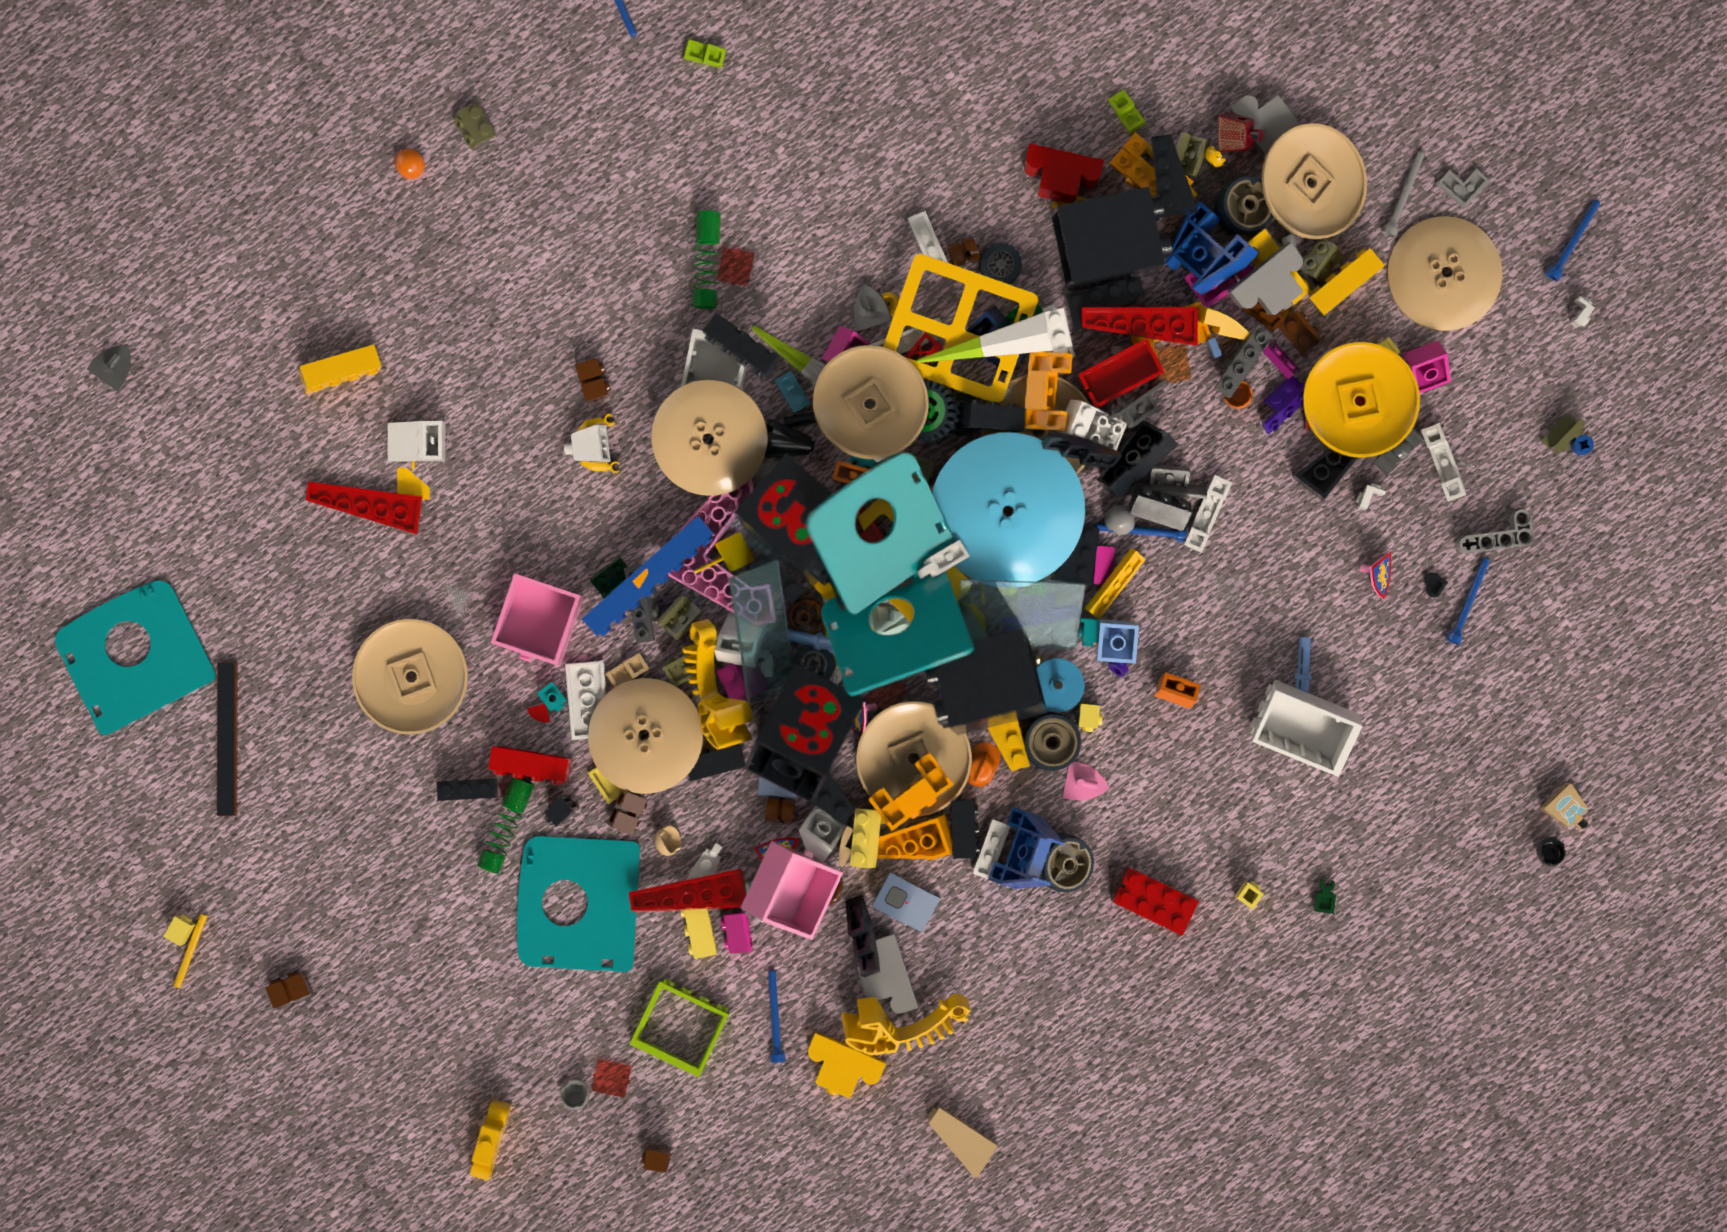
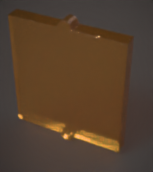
[1156,346,1191,384]

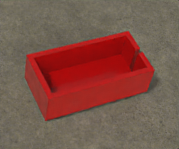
[1078,338,1165,408]
[488,746,572,785]
[1111,866,1199,936]

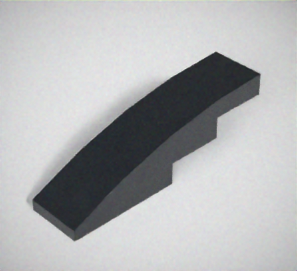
[1041,431,1122,468]
[845,895,880,978]

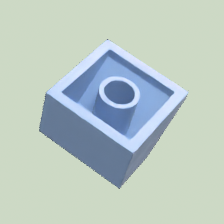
[1097,619,1139,664]

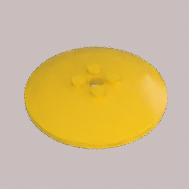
[1303,342,1420,458]

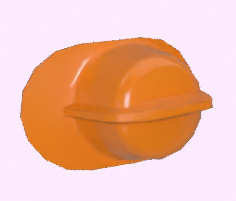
[967,742,1001,787]

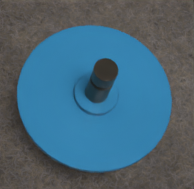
[1037,658,1084,712]

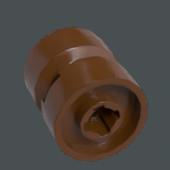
[947,236,980,267]
[765,796,795,824]

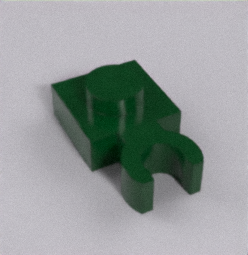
[1314,879,1336,914]

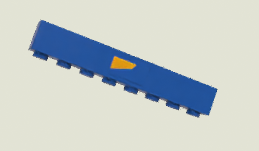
[582,516,714,637]

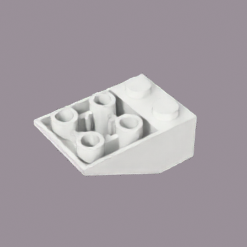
[1057,399,1127,450]
[388,421,445,461]
[714,611,766,668]

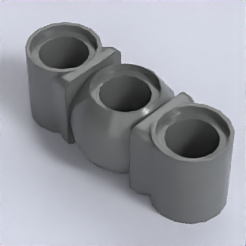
[1373,427,1424,476]

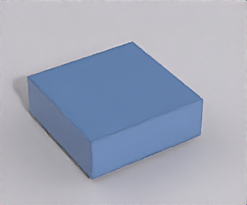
[1206,338,1222,360]

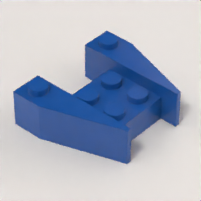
[1165,201,1258,295]
[988,807,1065,889]

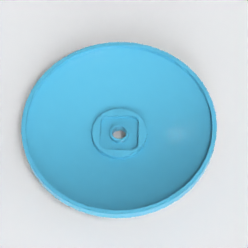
[932,432,1085,587]

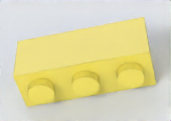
[850,808,881,868]
[680,909,718,959]

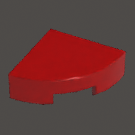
[527,704,551,722]

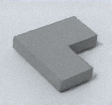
[1436,168,1490,209]

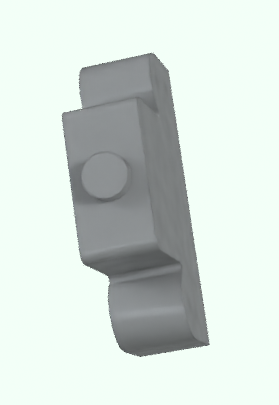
[1228,95,1300,160]
[1226,243,1303,315]
[857,933,918,1013]

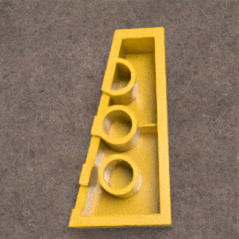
[1248,229,1311,308]
[1309,248,1385,316]
[299,345,381,394]
[987,720,1030,771]

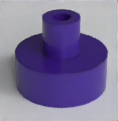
[1108,662,1129,677]

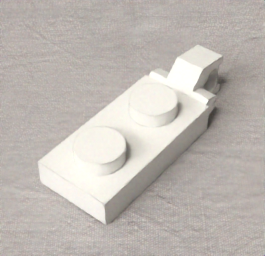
[917,540,970,578]
[686,842,723,880]

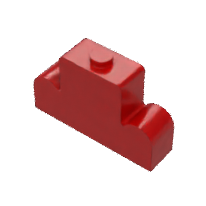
[1024,143,1104,204]

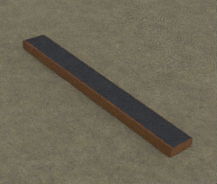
[217,662,238,816]

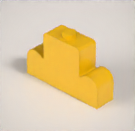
[808,1031,886,1098]
[470,1099,512,1181]

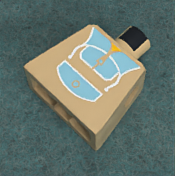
[1540,783,1589,830]

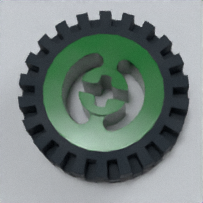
[916,381,960,442]

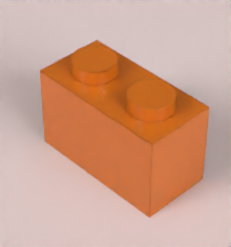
[1154,672,1201,709]

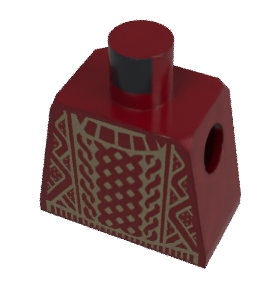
[1218,112,1263,152]

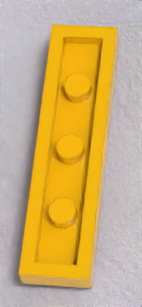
[1085,548,1146,620]

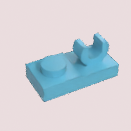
[775,371,811,414]

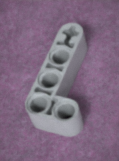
[1456,509,1534,554]

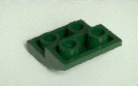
[589,556,628,599]

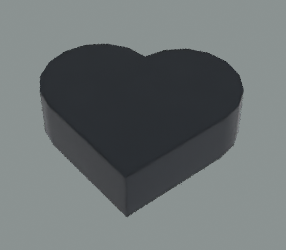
[1424,573,1448,598]

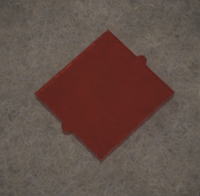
[717,247,754,286]
[864,680,907,711]
[592,1059,632,1098]

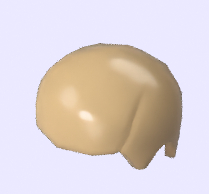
[654,825,681,856]

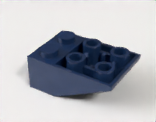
[966,306,1028,373]

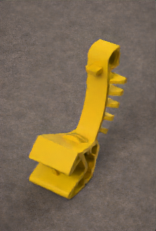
[682,619,754,750]
[841,993,971,1055]

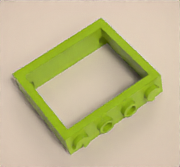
[629,979,730,1077]

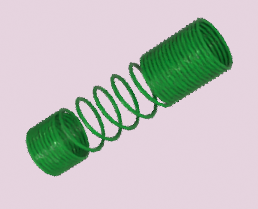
[692,210,721,309]
[476,777,535,874]

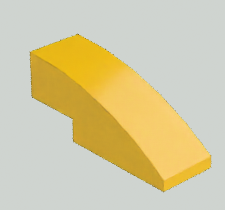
[1198,305,1250,340]

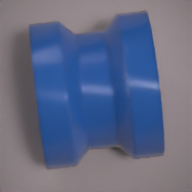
[1571,435,1594,455]

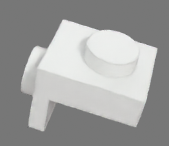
[1570,296,1595,328]
[1356,483,1386,510]

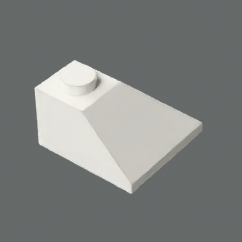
[799,805,847,862]

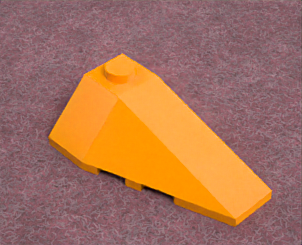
[877,814,952,860]

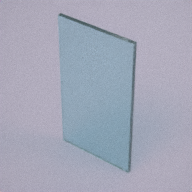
[729,560,793,702]
[958,579,1085,649]

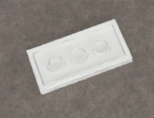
[565,660,607,740]

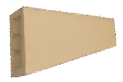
[928,1105,998,1178]

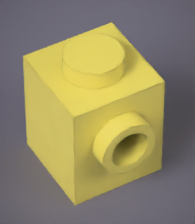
[1077,704,1103,732]
[1234,881,1264,910]
[163,914,196,946]

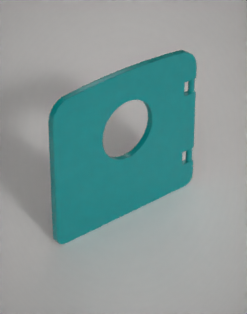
[806,453,954,614]
[821,567,973,695]
[55,581,216,735]
[517,836,640,972]

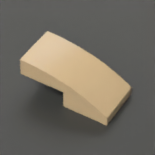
[605,653,649,688]
[839,825,853,867]

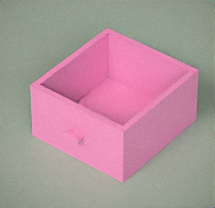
[491,573,584,666]
[741,841,843,940]

